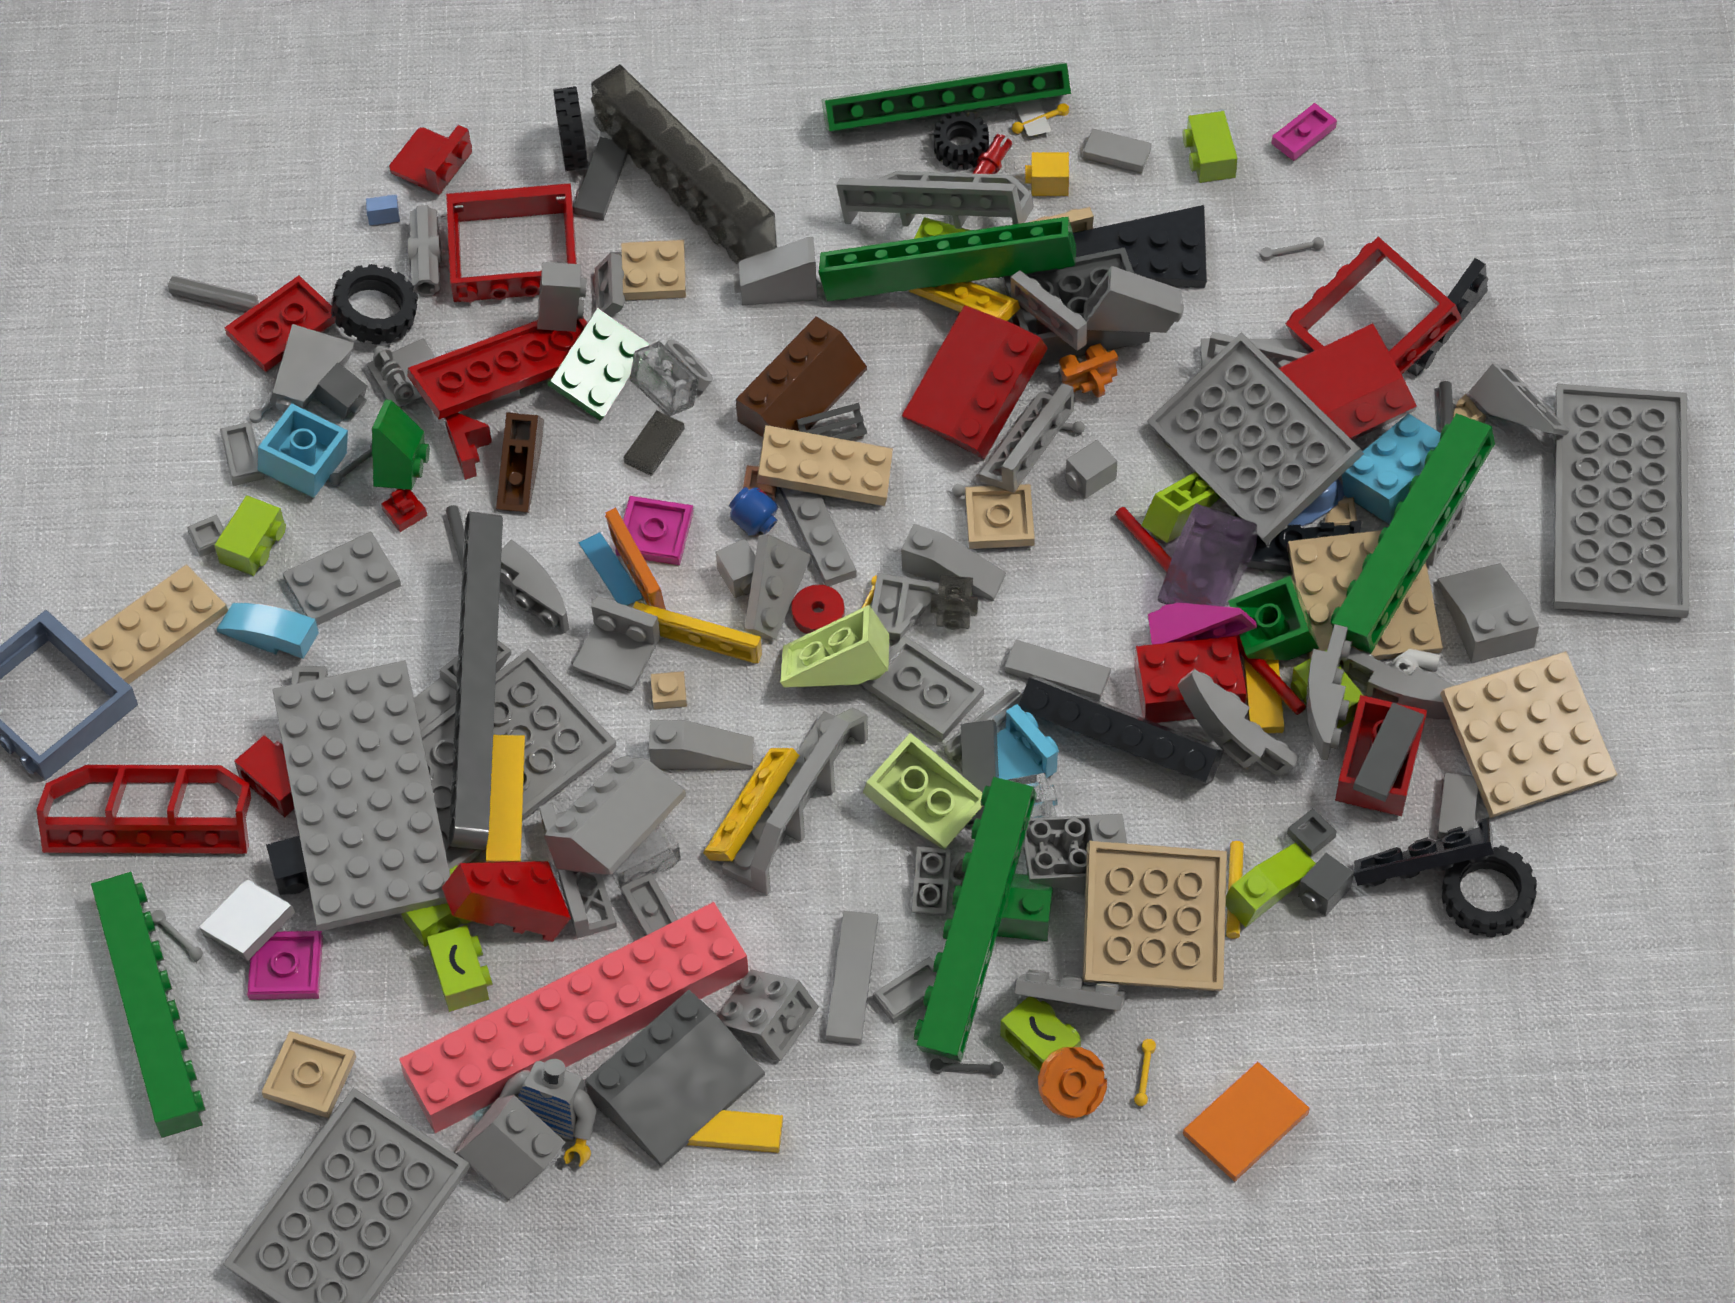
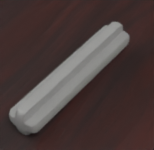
[168,275,259,311]
[943,689,1023,760]

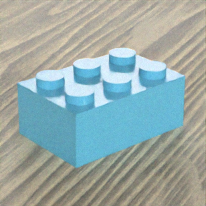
[1342,413,1441,525]

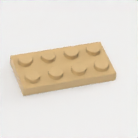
[757,425,893,506]
[81,564,228,684]

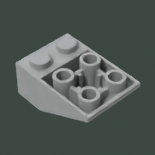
[1023,814,1127,894]

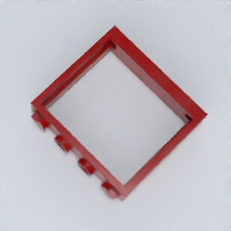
[446,183,577,302]
[1285,236,1462,374]

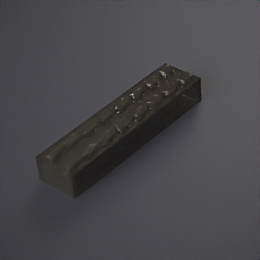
[591,64,777,264]

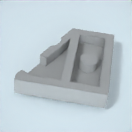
[871,573,940,641]

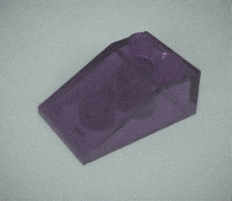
[1158,504,1257,607]

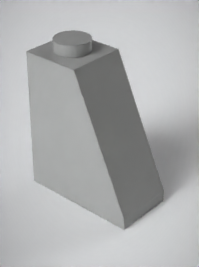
[733,237,817,305]
[1083,266,1184,333]
[269,324,354,412]

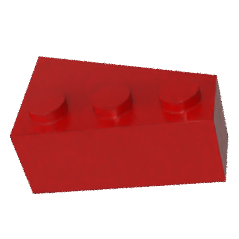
[442,861,571,942]

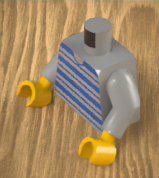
[499,1059,596,1167]

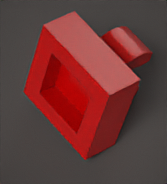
[381,489,427,532]

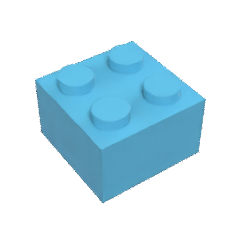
[258,403,348,498]

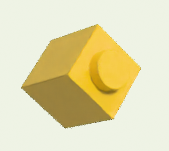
[1025,152,1069,196]

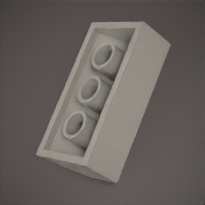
[544,756,686,875]

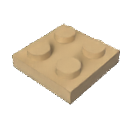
[621,240,686,301]
[965,484,1035,549]
[262,1031,356,1118]

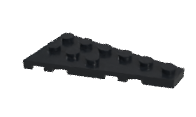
[1073,205,1207,288]

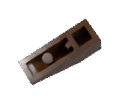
[496,412,544,513]

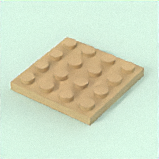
[1287,530,1443,665]
[1440,651,1617,818]
[1083,841,1227,991]

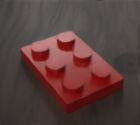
[224,275,336,372]

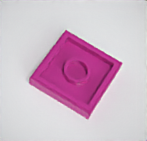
[615,496,694,565]
[247,931,323,1000]

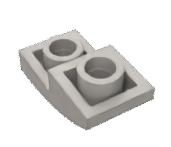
[912,846,951,915]

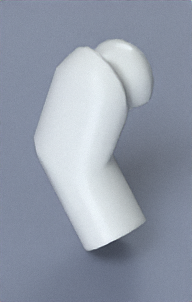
[1392,649,1440,675]

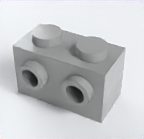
[537,262,587,332]

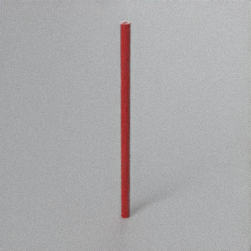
[1115,507,1306,715]

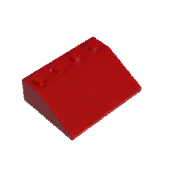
[902,305,1048,460]
[1279,323,1417,441]

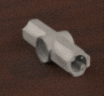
[407,205,442,297]

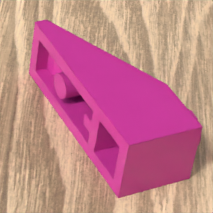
[1148,603,1257,644]

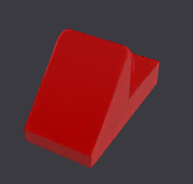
[444,413,492,480]

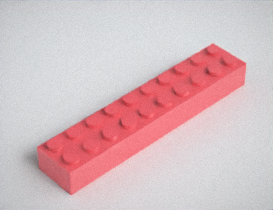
[399,902,749,1133]

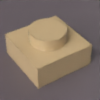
[651,671,687,709]

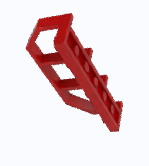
[36,765,251,854]

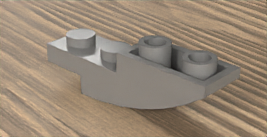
[500,539,569,633]
[1306,624,1352,760]
[414,640,511,731]
[1342,647,1455,720]
[1178,669,1299,777]

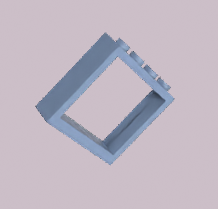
[0,610,138,781]

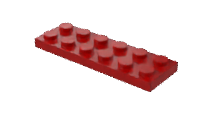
[407,317,587,420]

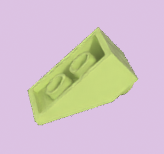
[780,605,889,687]
[863,733,983,850]

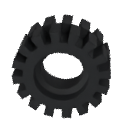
[934,111,989,170]

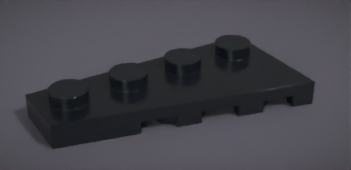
[1406,258,1488,377]
[1222,520,1362,573]
[1354,817,1494,886]

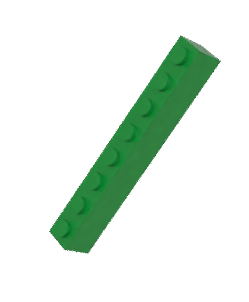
[821,62,1071,131]
[818,216,1076,301]
[1331,413,1495,654]
[914,777,1037,1062]
[91,872,206,1138]

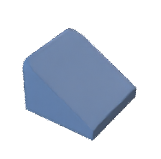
[366,194,400,226]

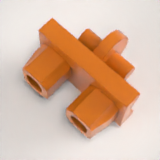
[1059,343,1118,398]

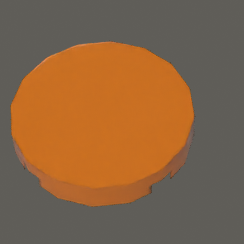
[1038,1047,1107,1118]

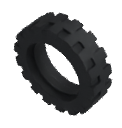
[553,86,588,172]
[331,264,418,345]
[1441,845,1537,937]

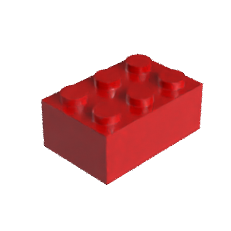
[1134,636,1247,723]
[1335,695,1427,816]

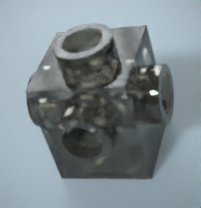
[930,575,979,630]

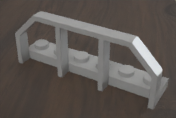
[836,171,1034,229]
[722,707,868,895]

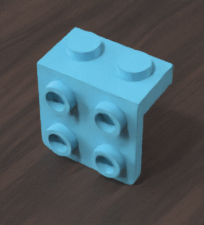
[997,704,1059,787]

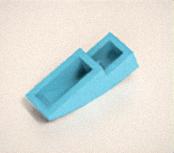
[217,603,319,659]

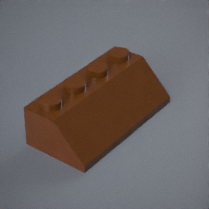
[736,316,867,437]

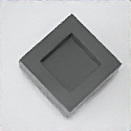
[1287,808,1337,857]

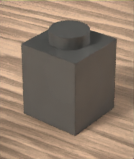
[314,362,368,420]
[1298,853,1354,917]

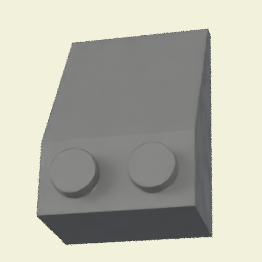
[1437,563,1539,663]

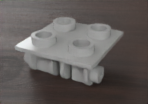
[366,338,435,408]

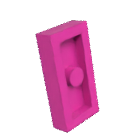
[1271,103,1337,161]

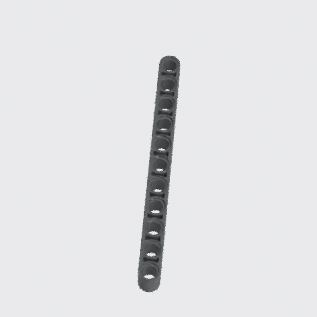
[449,511,503,851]

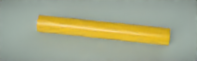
[1226,841,1244,939]

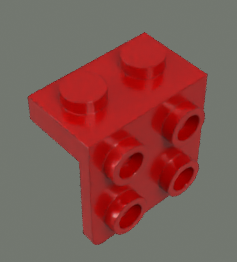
[389,125,472,195]

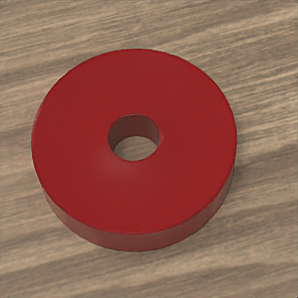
[792,585,845,634]

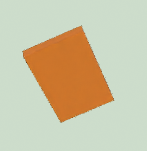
[605,507,666,610]
[1183,1062,1310,1182]

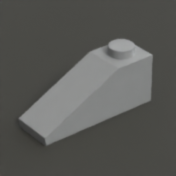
[1468,363,1570,436]
[901,524,1006,601]
[649,720,754,770]

